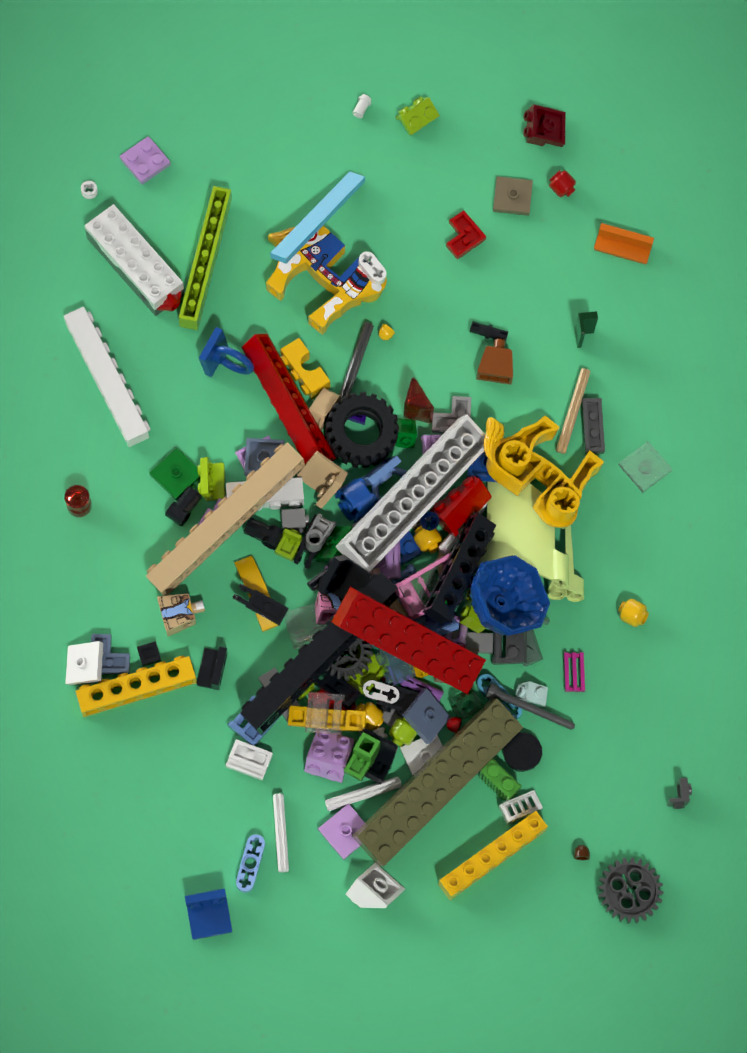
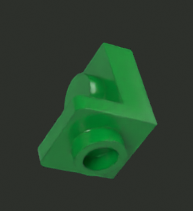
[395,418,417,448]

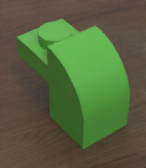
[344,732,381,781]

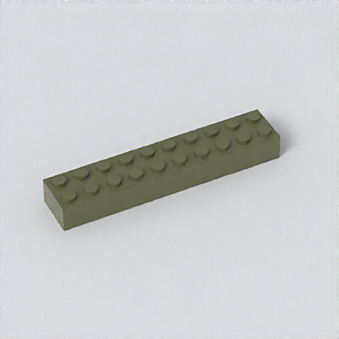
[351,699,523,866]

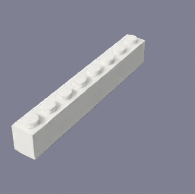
[64,307,150,447]

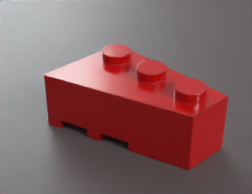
[429,476,492,537]

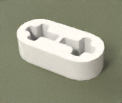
[358,252,386,285]
[363,680,399,704]

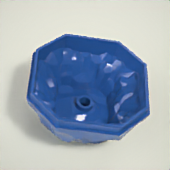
[470,555,550,636]

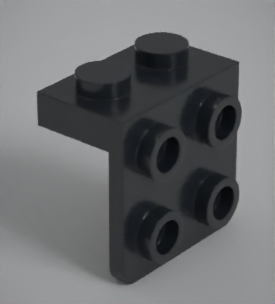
[317,555,373,600]
[347,728,398,785]

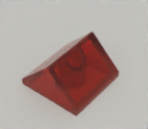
[403,377,434,423]

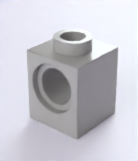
[282,508,309,533]

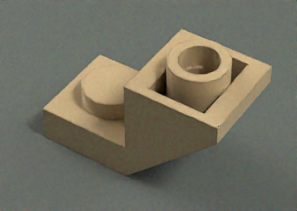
[309,387,340,432]

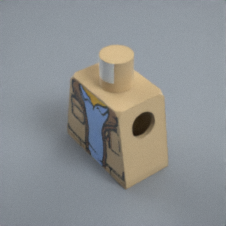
[157,594,205,637]

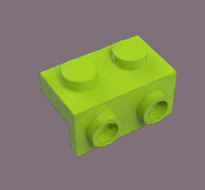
[395,96,440,135]
[198,457,225,501]

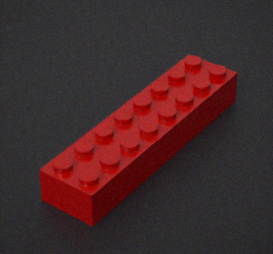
[331,587,486,694]

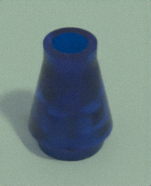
[421,510,440,531]

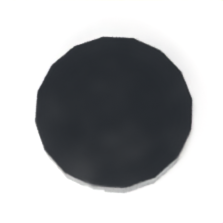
[503,732,542,772]

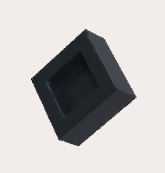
[137,641,161,667]

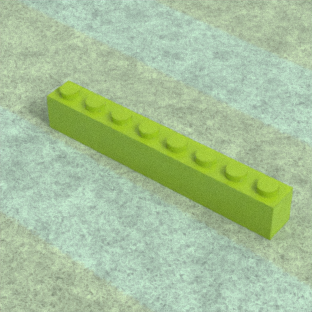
[179,186,232,331]

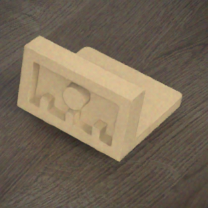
[297,451,348,509]

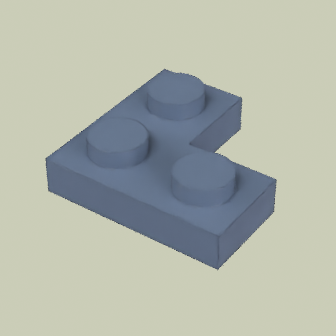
[91,634,130,674]

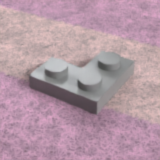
[432,396,471,433]

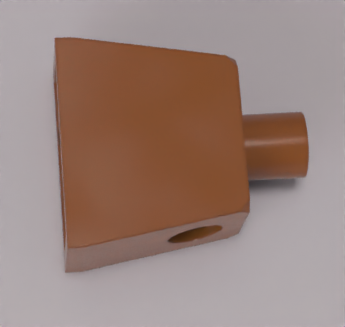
[476,339,513,385]

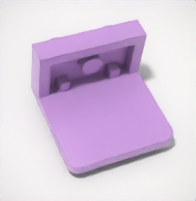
[304,729,355,783]

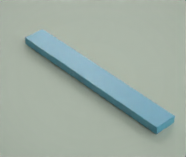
[270,171,365,264]

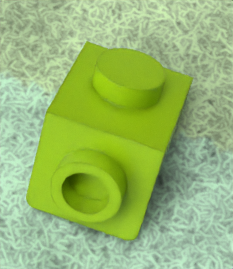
[275,528,302,562]

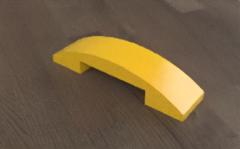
[234,556,278,632]
[288,706,367,732]

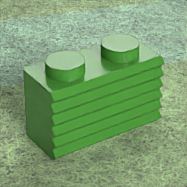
[479,759,522,802]

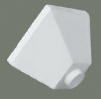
[345,863,405,908]

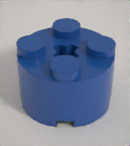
[335,477,378,523]

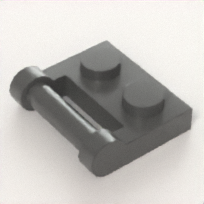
[492,632,527,665]

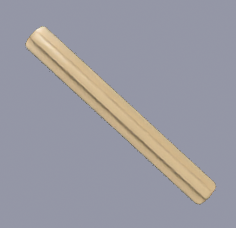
[556,368,591,454]

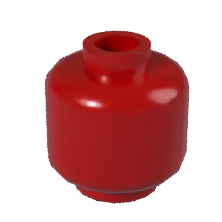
[549,170,576,197]

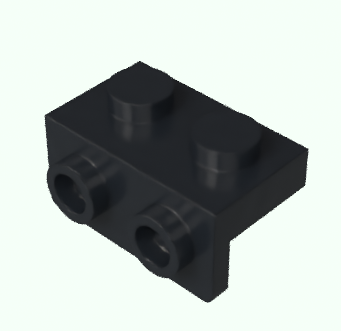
[376,682,419,717]

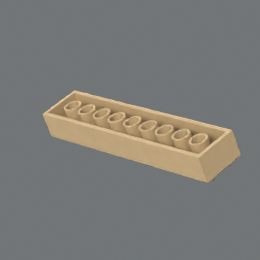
[146,442,305,596]

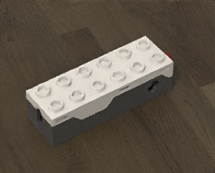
[84,204,185,316]

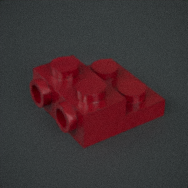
[523,104,566,147]

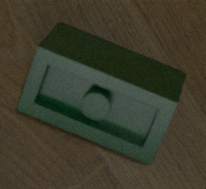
[575,311,598,348]

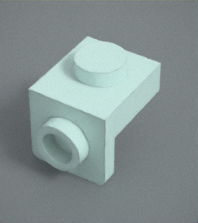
[516,681,548,707]

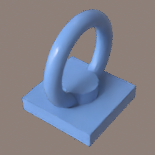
[362,456,407,503]

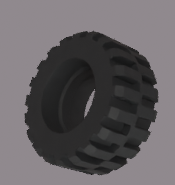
[325,392,399,468]

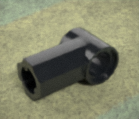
[165,487,202,526]
[244,517,283,550]

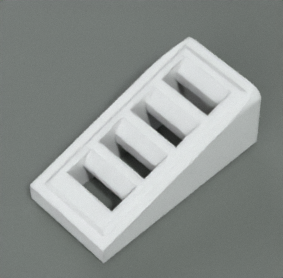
[498,790,543,825]

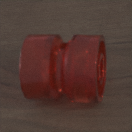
[64,485,92,517]

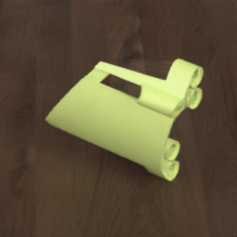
[473,482,584,602]

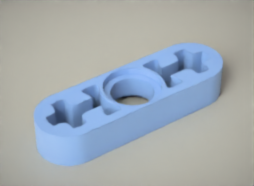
[236,834,265,893]

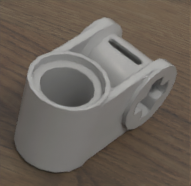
[305,513,336,552]

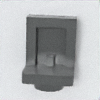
[667,778,692,809]

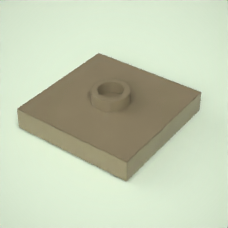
[493,176,533,216]

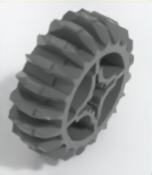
[326,638,373,681]

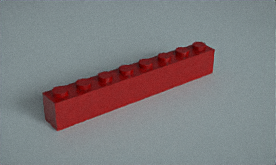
[242,334,336,464]

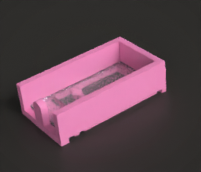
[395,553,472,620]

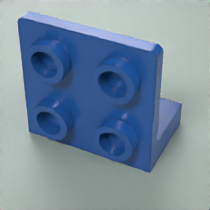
[185,888,232,940]

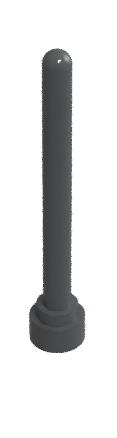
[485,683,575,730]

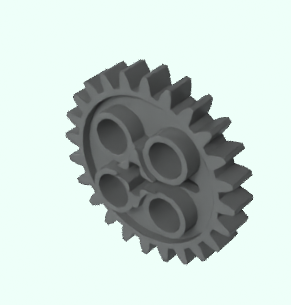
[597,857,664,924]

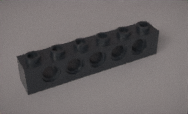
[422,512,496,624]

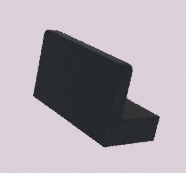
[197,647,228,690]

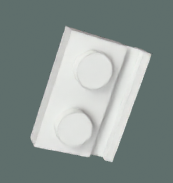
[225,739,273,781]

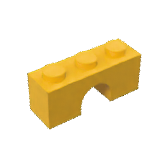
[280,338,330,399]

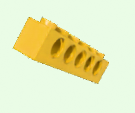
[76,656,197,717]
[438,811,548,900]

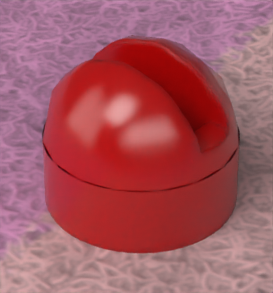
[447,716,462,733]

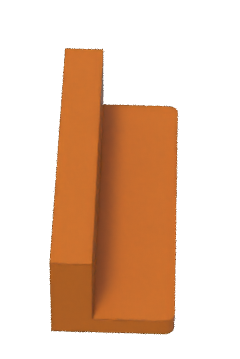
[594,223,654,264]

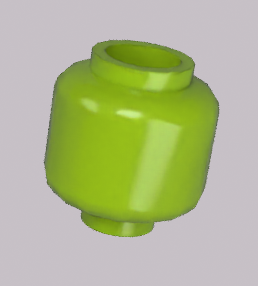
[389,717,417,747]

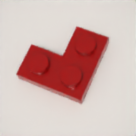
[446,210,486,260]

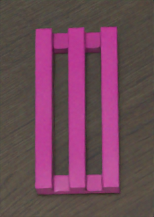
[564,652,585,692]

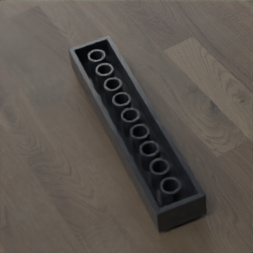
[240,572,400,735]

